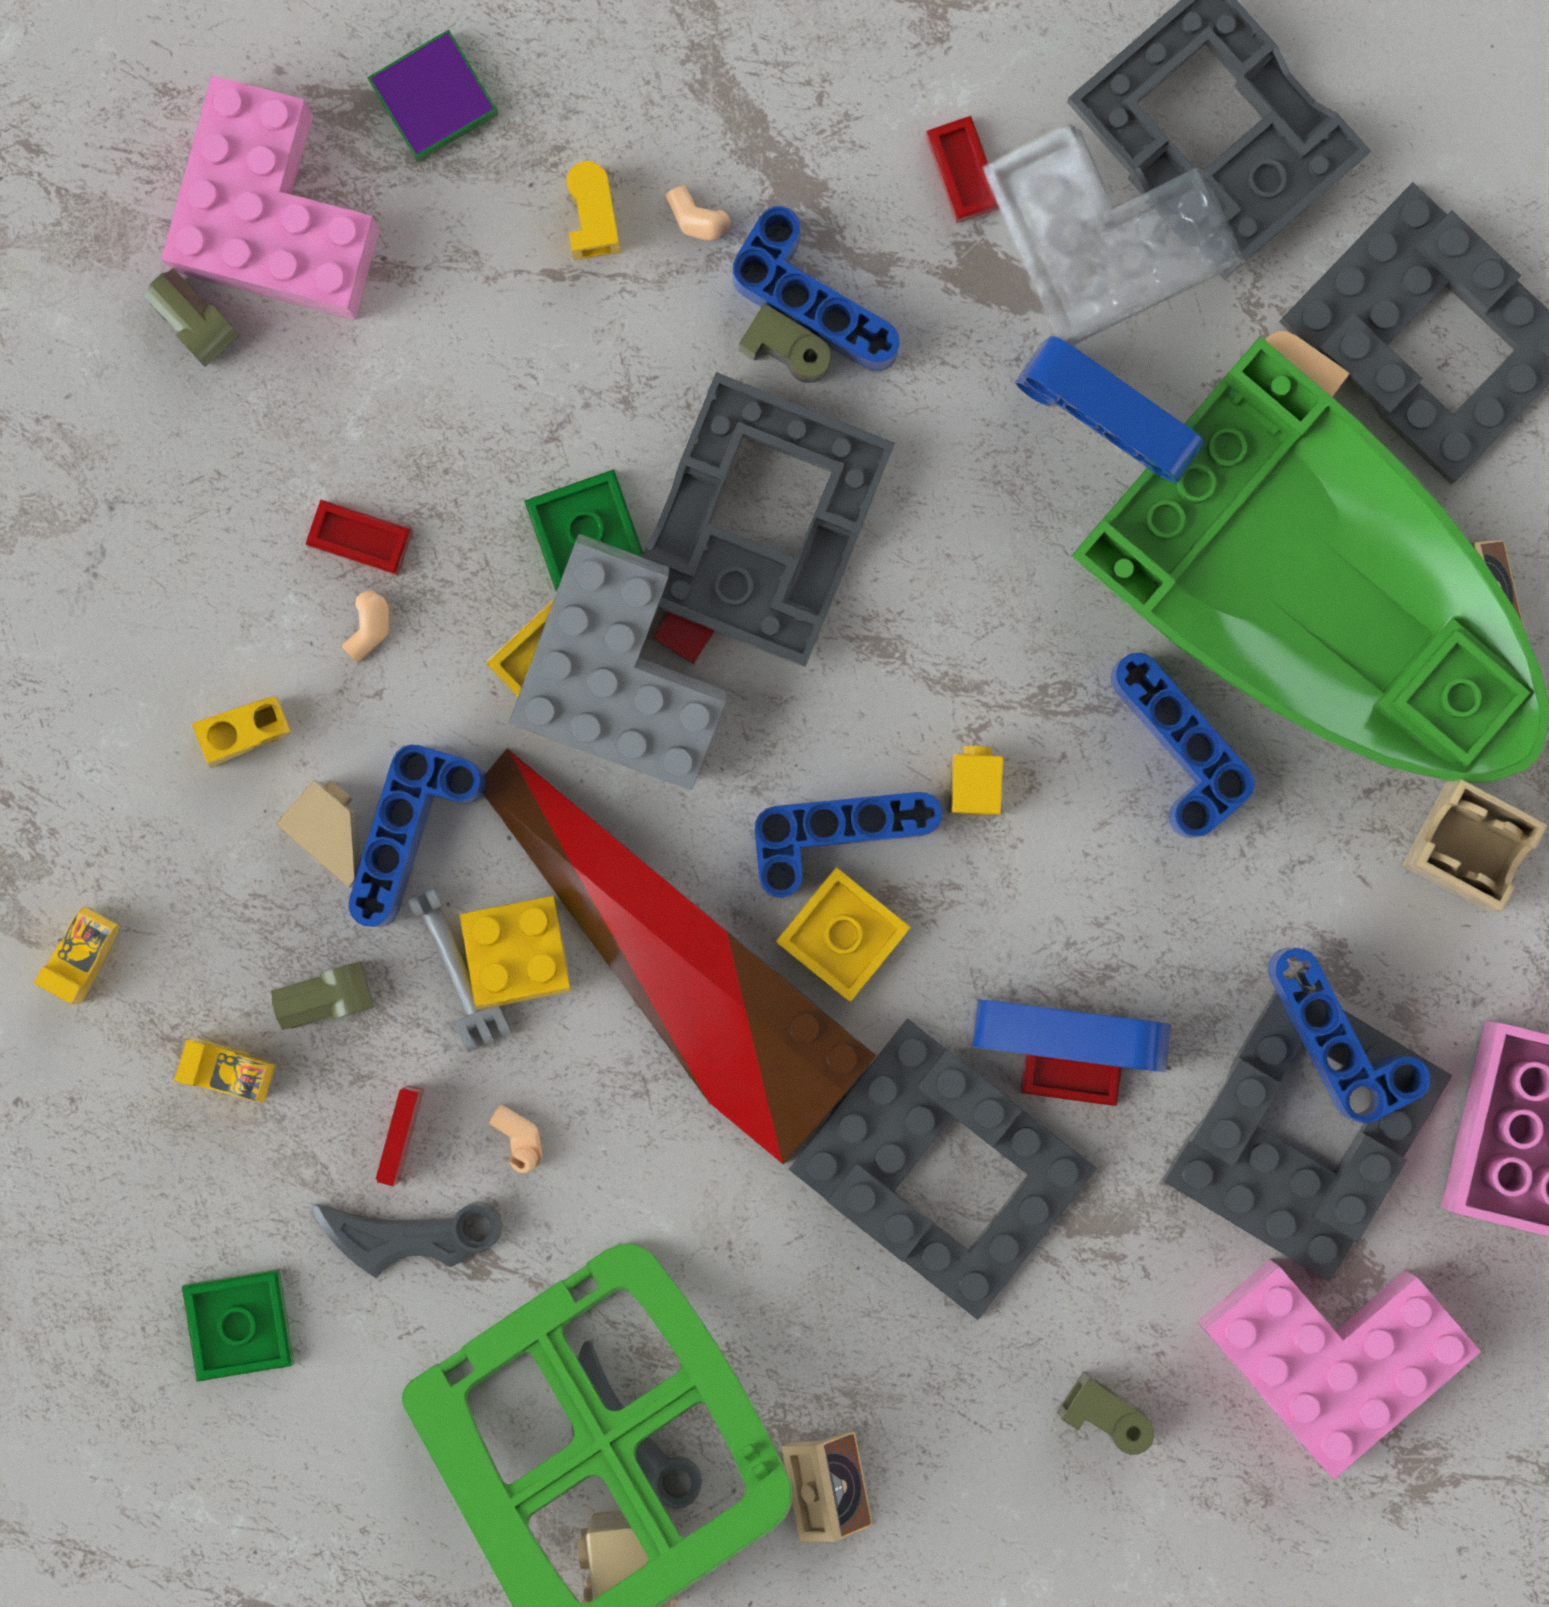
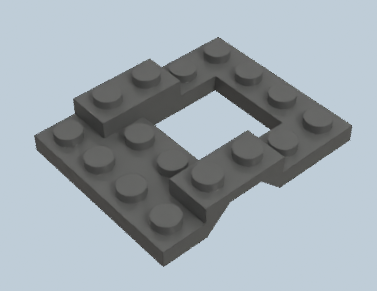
[1067,0,1371,280]
[1279,182,1549,484]
[642,372,895,667]
[1162,975,1452,1282]
[789,1018,1097,1320]

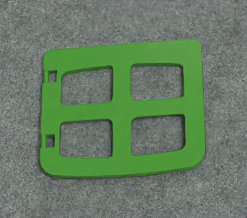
[402,1244,793,1607]

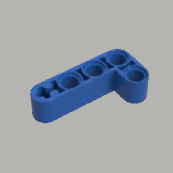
[733,206,900,371]
[1015,336,1204,483]
[1111,652,1255,838]
[348,744,486,927]
[755,792,942,898]
[1267,948,1431,1123]
[972,999,1171,1072]

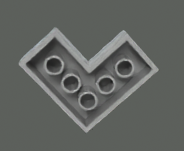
[509,533,726,790]

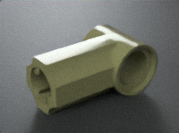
[144,268,240,367]
[271,961,374,1030]

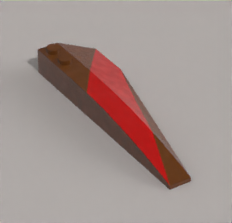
[483,748,876,1164]

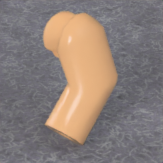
[665,185,731,241]
[341,590,389,663]
[489,1104,543,1174]

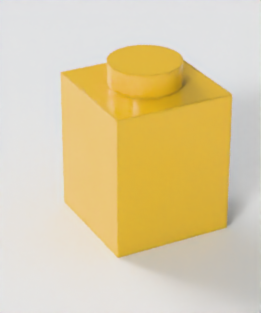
[949,746,1003,816]

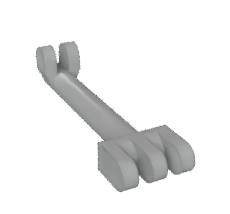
[408,888,512,1053]

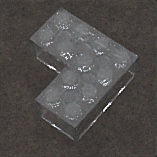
[982,123,1245,346]

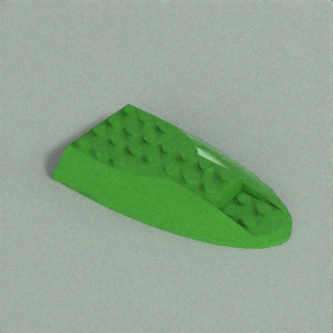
[1070,336,1549,783]

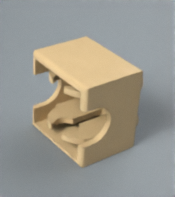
[1401,779,1548,912]
[578,1505,678,1607]

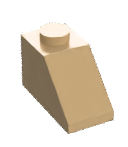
[276,780,360,888]

